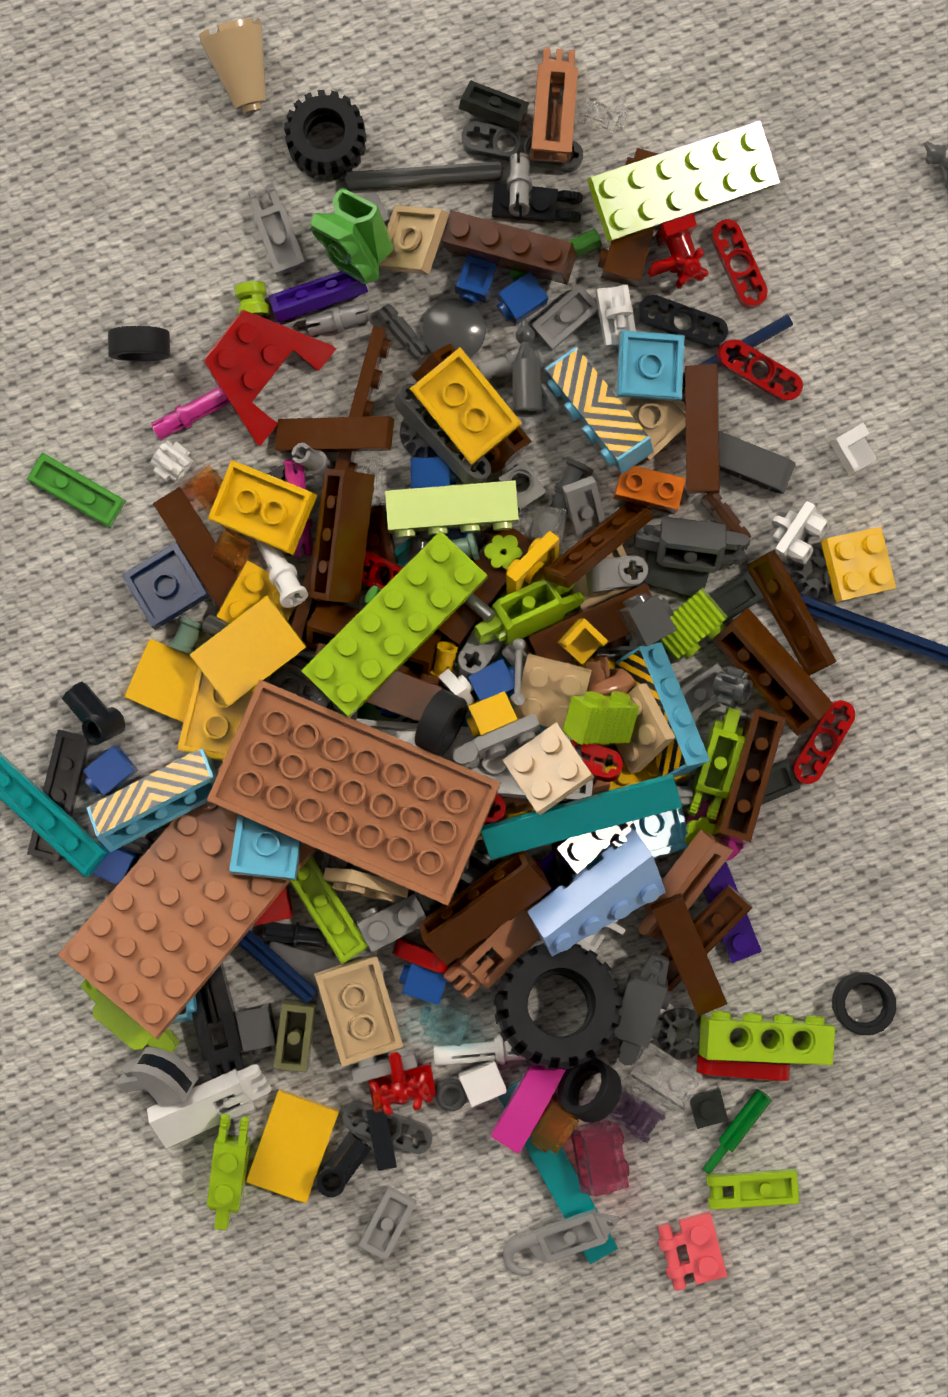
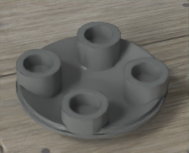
[422,298,486,358]

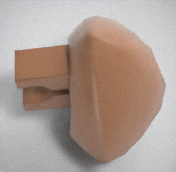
[586,655,635,696]

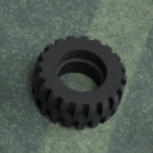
[494,943,623,1070]

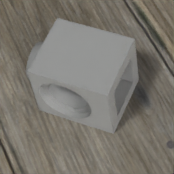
[498,460,546,514]

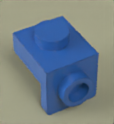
[455,254,497,304]

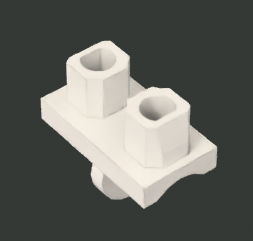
[595,284,636,347]
[771,501,829,564]

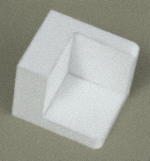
[830,423,876,476]
[459,1060,507,1107]

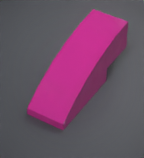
[491,1064,566,1154]

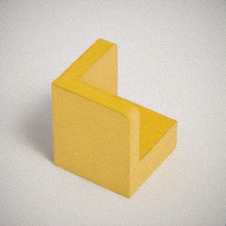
[557,619,608,665]

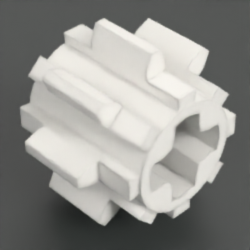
[150,440,193,483]

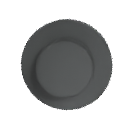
[435,1078,467,1111]

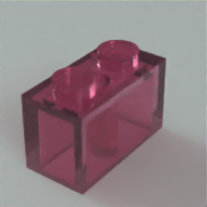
[570,1120,630,1197]

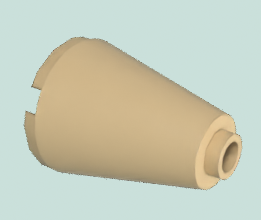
[199,18,266,114]

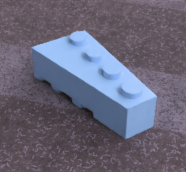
[527,829,666,956]

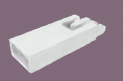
[147,1064,271,1148]

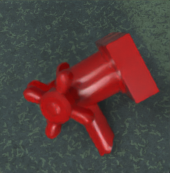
[647,213,709,289]
[368,1052,436,1115]

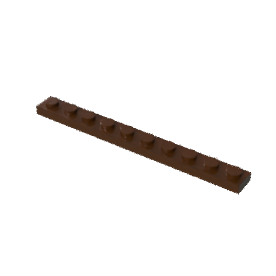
[291,326,391,641]

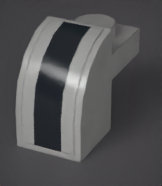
[116,1047,198,1107]

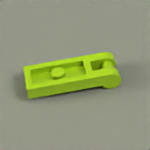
[706,1168,799,1210]

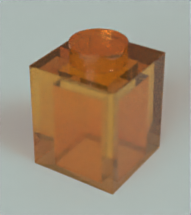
[530,1098,579,1154]

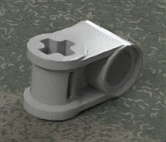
[586,556,648,593]
[454,622,505,682]

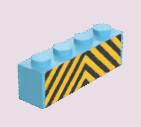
[545,347,653,474]
[616,642,710,777]
[87,748,218,853]

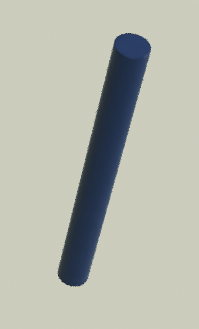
[682,314,793,388]

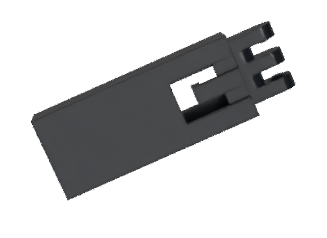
[192,962,245,1079]

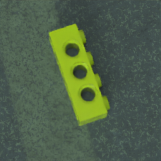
[699,1011,835,1065]

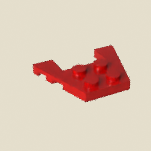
[202,310,336,446]

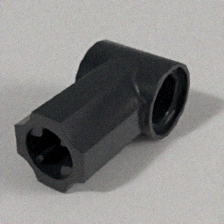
[62,681,126,745]
[317,1131,372,1198]

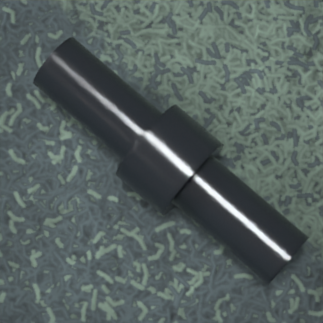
[551,840,572,888]

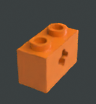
[613,466,686,514]

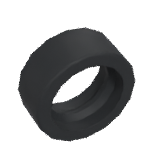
[108,326,170,361]
[415,689,467,756]
[832,972,896,1035]
[558,1057,622,1123]

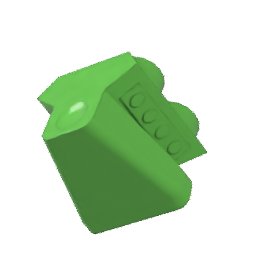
[310,188,394,284]

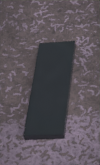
[366,1109,397,1171]

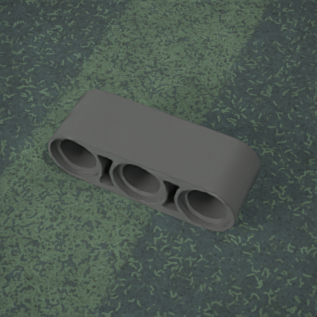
[719,431,796,494]

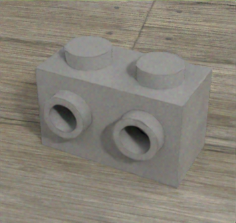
[357,892,427,952]

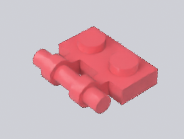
[658,1211,727,1291]

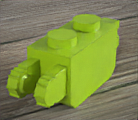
[474,578,586,645]
[688,707,745,822]
[80,979,180,1053]
[206,1114,251,1231]

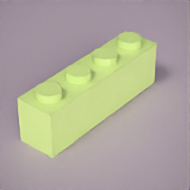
[385,480,519,538]

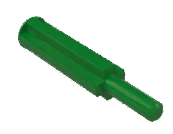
[703,1089,772,1174]

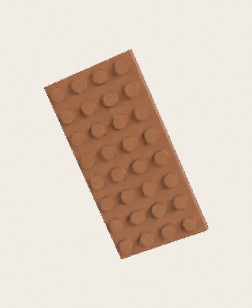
[207,679,501,906]
[58,763,317,1039]

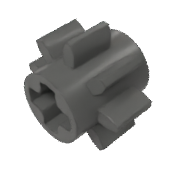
[712,666,753,709]

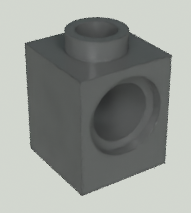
[236,1003,278,1055]

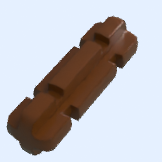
[701,493,751,539]

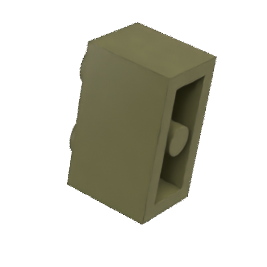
[274,999,317,1073]

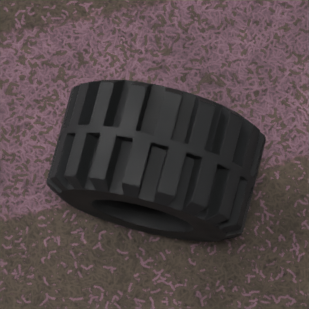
[284,90,367,181]

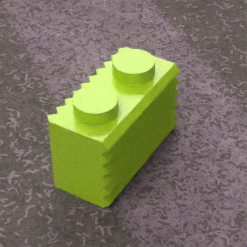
[659,588,727,660]
[562,691,640,745]

